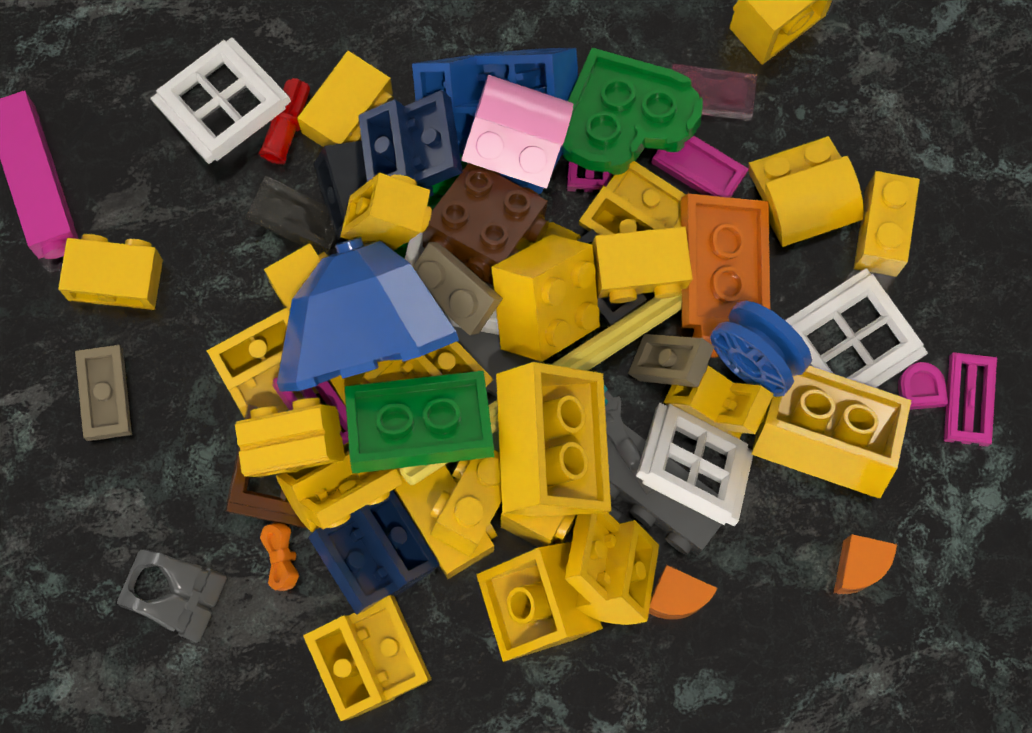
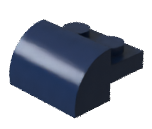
[358,90,463,197]
[308,490,440,615]

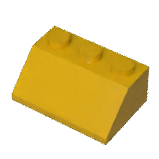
[496,362,611,517]
[751,366,912,499]

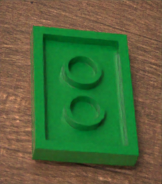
[345,370,495,474]

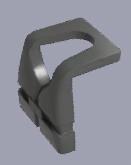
[117,549,227,643]

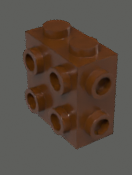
[422,163,549,286]

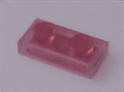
[671,64,757,121]

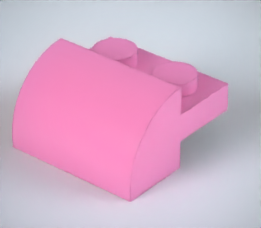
[461,75,573,188]

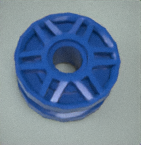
[710,300,812,397]

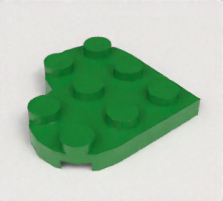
[562,48,703,175]

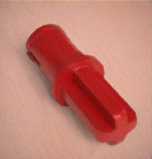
[259,78,310,164]

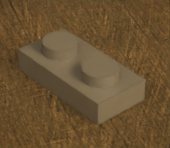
[413,242,503,336]
[628,334,715,387]
[75,345,132,441]

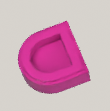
[898,362,948,410]

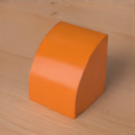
[834,534,897,594]
[649,565,717,619]

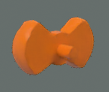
[260,522,299,591]

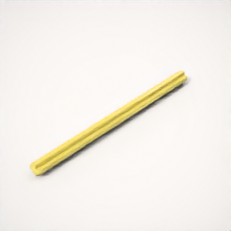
[399,289,682,485]

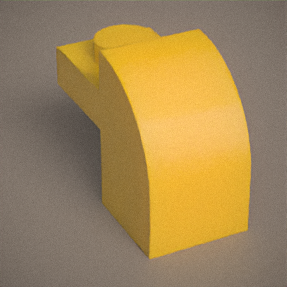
[663,366,774,439]

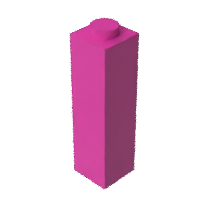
[0,90,79,259]

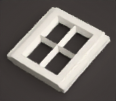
[151,37,291,164]
[785,268,928,388]
[636,403,753,526]

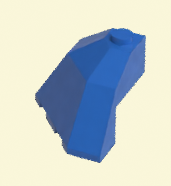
[412,48,578,194]
[277,237,459,392]

